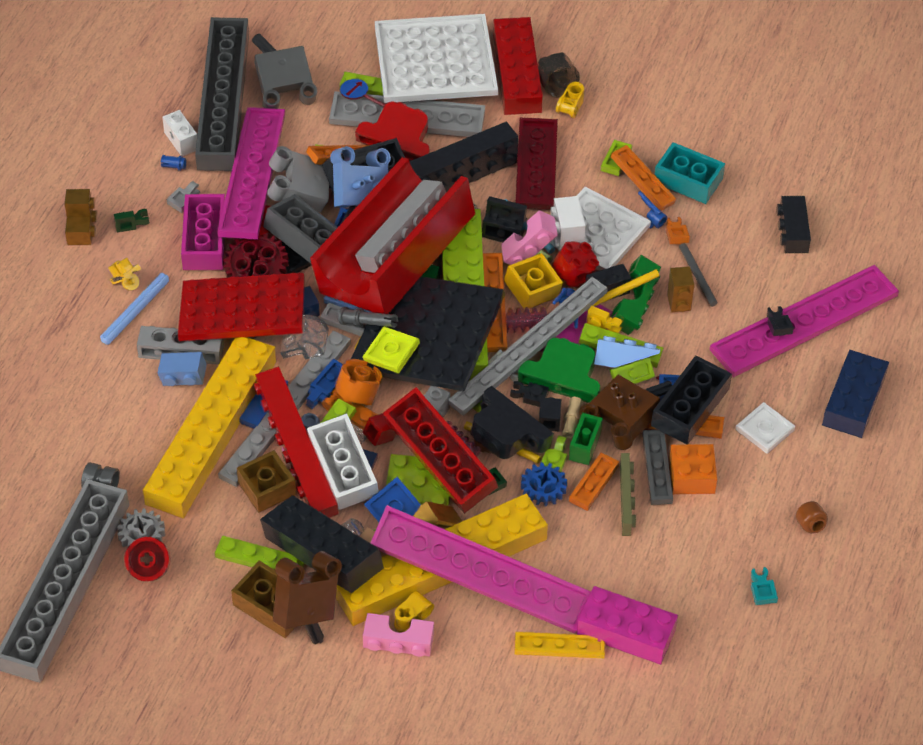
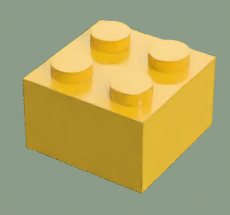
[504,253,563,310]

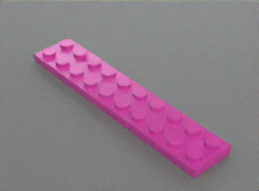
[217,107,285,239]
[710,265,899,378]
[370,505,591,634]

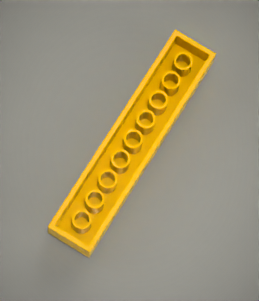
[143,337,276,519]
[336,493,548,626]

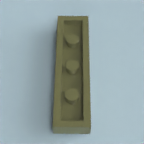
[620,453,636,536]

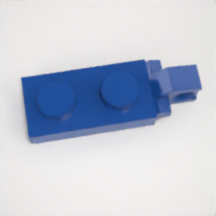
[306,359,343,409]

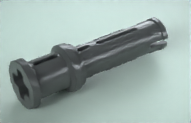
[338,307,398,328]

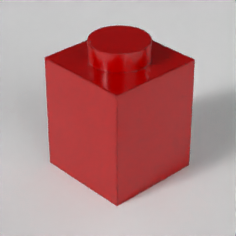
[362,413,396,446]

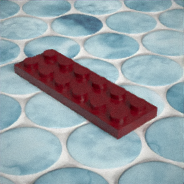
[515,117,558,210]

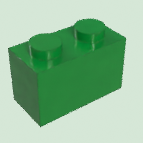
[569,413,603,465]

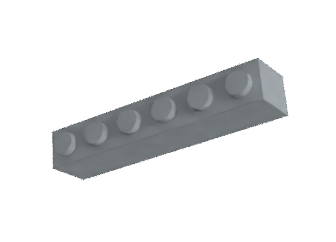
[355,180,446,273]

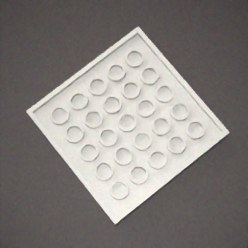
[374,14,498,103]

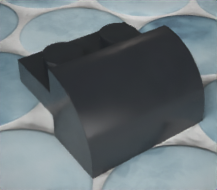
[482,196,527,243]

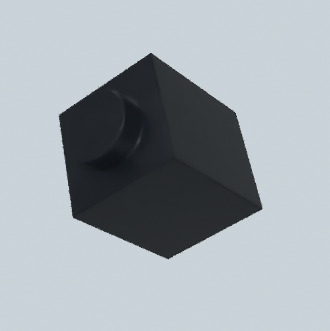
[539,397,562,432]

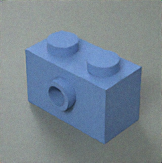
[158,352,207,386]

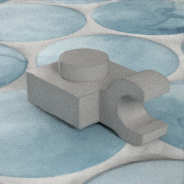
[166,181,200,213]

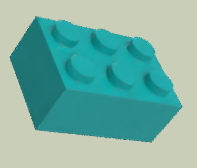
[655,142,725,204]

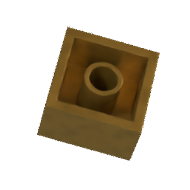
[237,450,296,513]

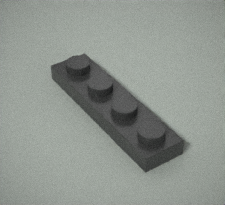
[642,430,673,505]

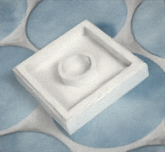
[735,402,795,454]

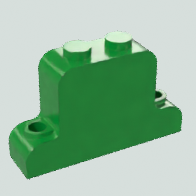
[518,338,600,403]

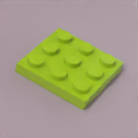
[386,454,450,506]

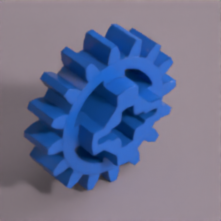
[521,462,567,506]

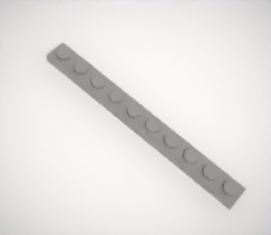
[448,277,607,416]
[218,330,351,487]

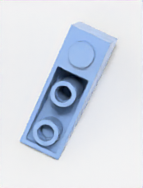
[594,336,661,368]

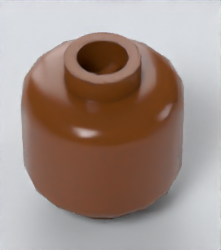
[796,501,828,534]

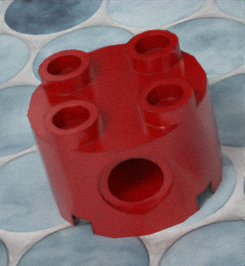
[551,241,599,288]

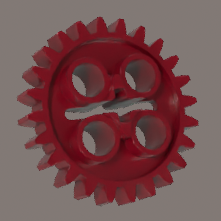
[223,232,289,278]

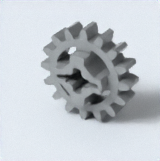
[117,508,165,547]

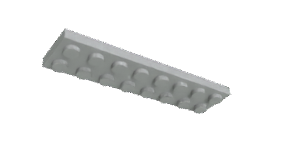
[329,91,485,137]

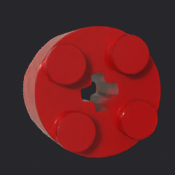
[124,537,171,581]

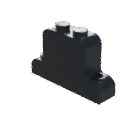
[470,386,554,459]

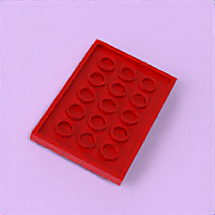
[178,273,305,341]

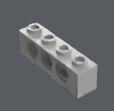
[137,326,224,364]

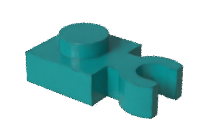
[751,567,778,605]

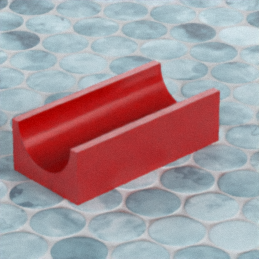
[310,157,475,314]

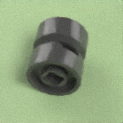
[81,462,120,487]

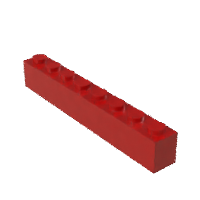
[253,366,339,518]

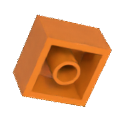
[669,444,717,495]

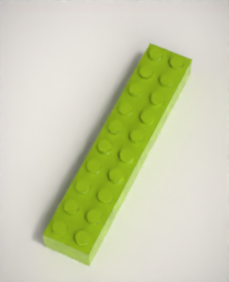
[442,209,488,381]

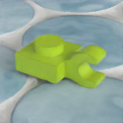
[541,436,567,473]

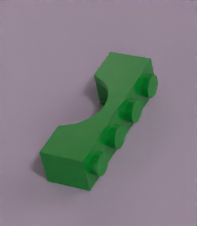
[610,255,661,335]

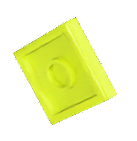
[363,327,420,373]

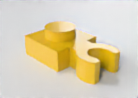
[587,305,622,333]

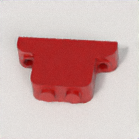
[355,101,430,161]

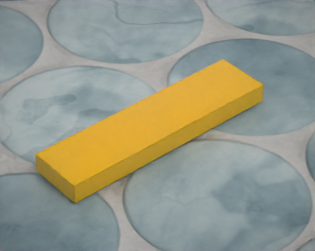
[515,632,605,659]

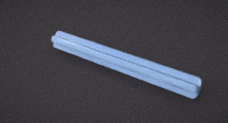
[100,273,169,345]

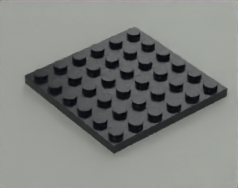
[351,276,505,391]

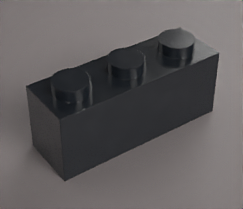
[776,196,811,253]

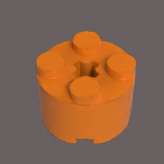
[335,359,382,405]

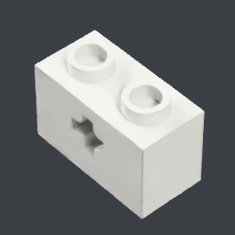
[163,110,197,156]

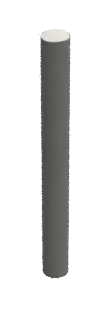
[679,243,718,307]

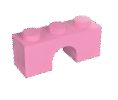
[501,210,558,265]
[363,613,434,657]

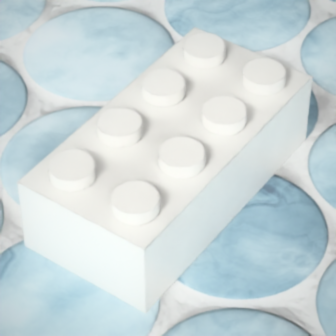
[307,414,379,510]

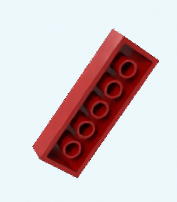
[493,17,543,115]
[383,387,498,514]

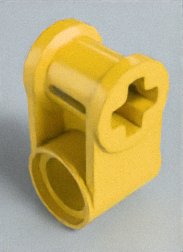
[556,82,584,118]
[394,591,434,633]

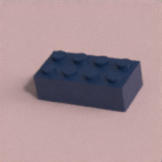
[822,349,889,438]

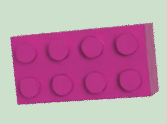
[181,194,225,270]
[577,586,678,665]

